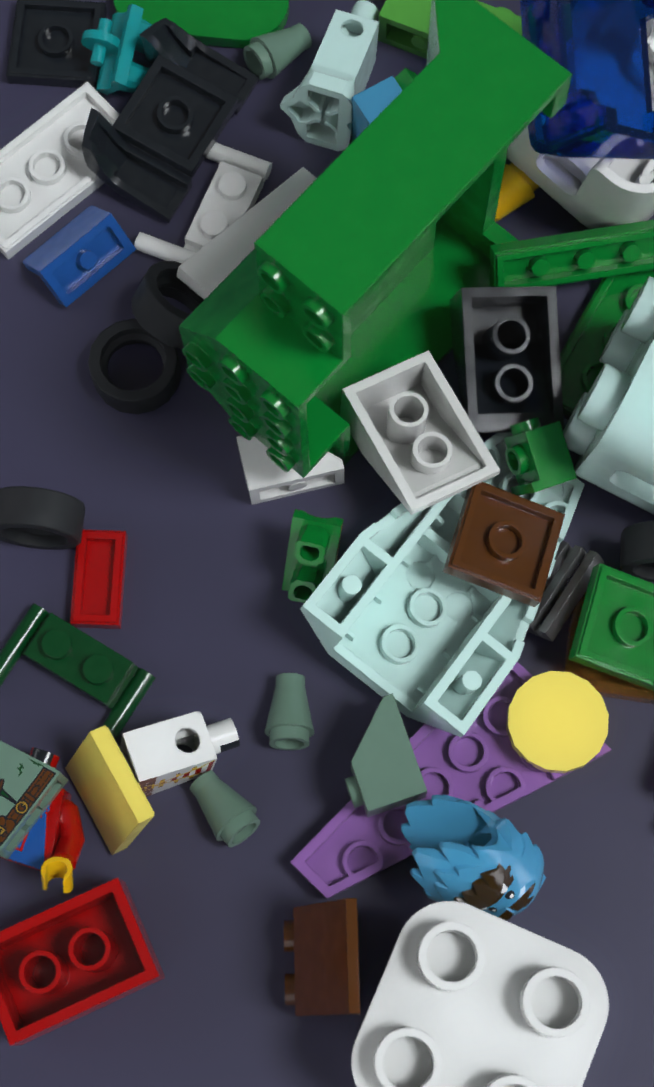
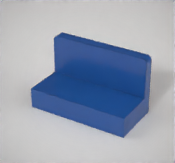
[22,205,137,308]

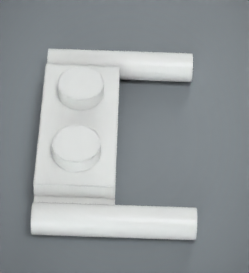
[134,142,272,263]

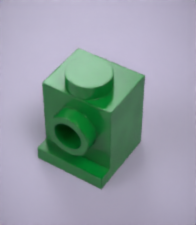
[504,417,577,496]

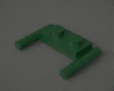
[0,603,156,741]

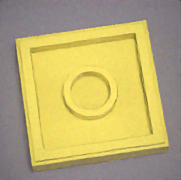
[65,725,155,855]

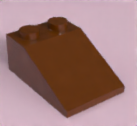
[284,898,360,1017]

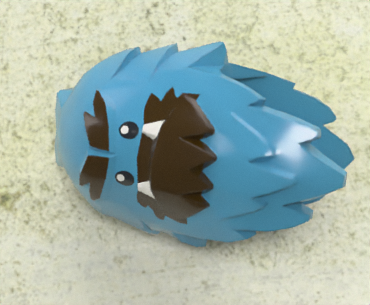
[401,795,546,921]

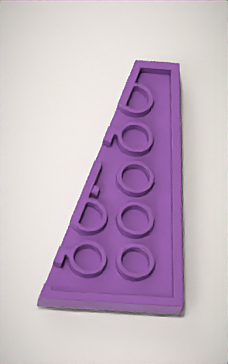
[290,662,612,900]

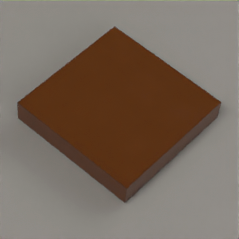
[443,482,565,607]

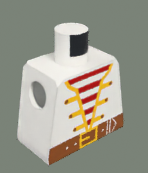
[120,711,240,797]

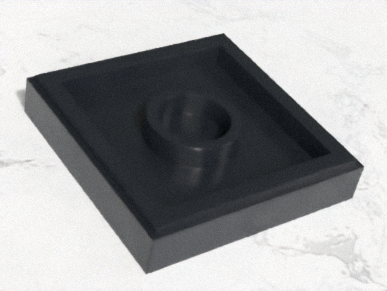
[6,0,107,89]

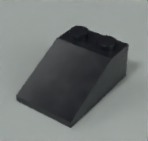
[450,286,564,434]

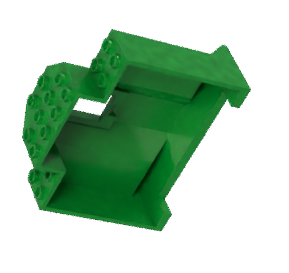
[179,0,572,478]

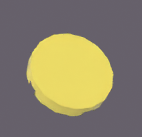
[506,671,609,774]

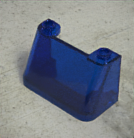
[520,0,654,160]

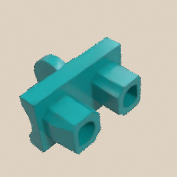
[81,4,152,95]

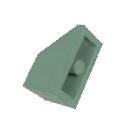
[345,693,427,818]

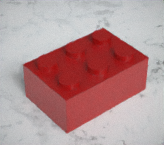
[0,877,165,1046]

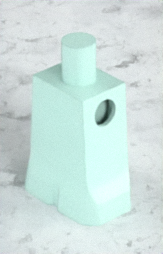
[280,0,379,151]

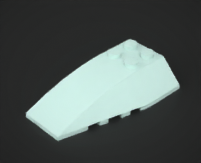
[300,433,585,737]

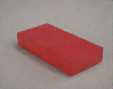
[70,530,128,629]

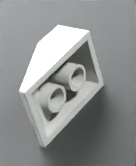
[340,350,500,515]

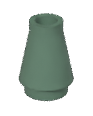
[243,23,312,80]
[264,673,315,751]
[190,770,260,847]

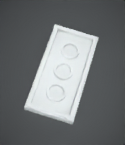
[0,81,120,260]
[177,167,317,300]

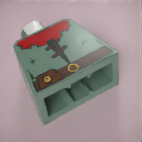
[0,741,69,860]

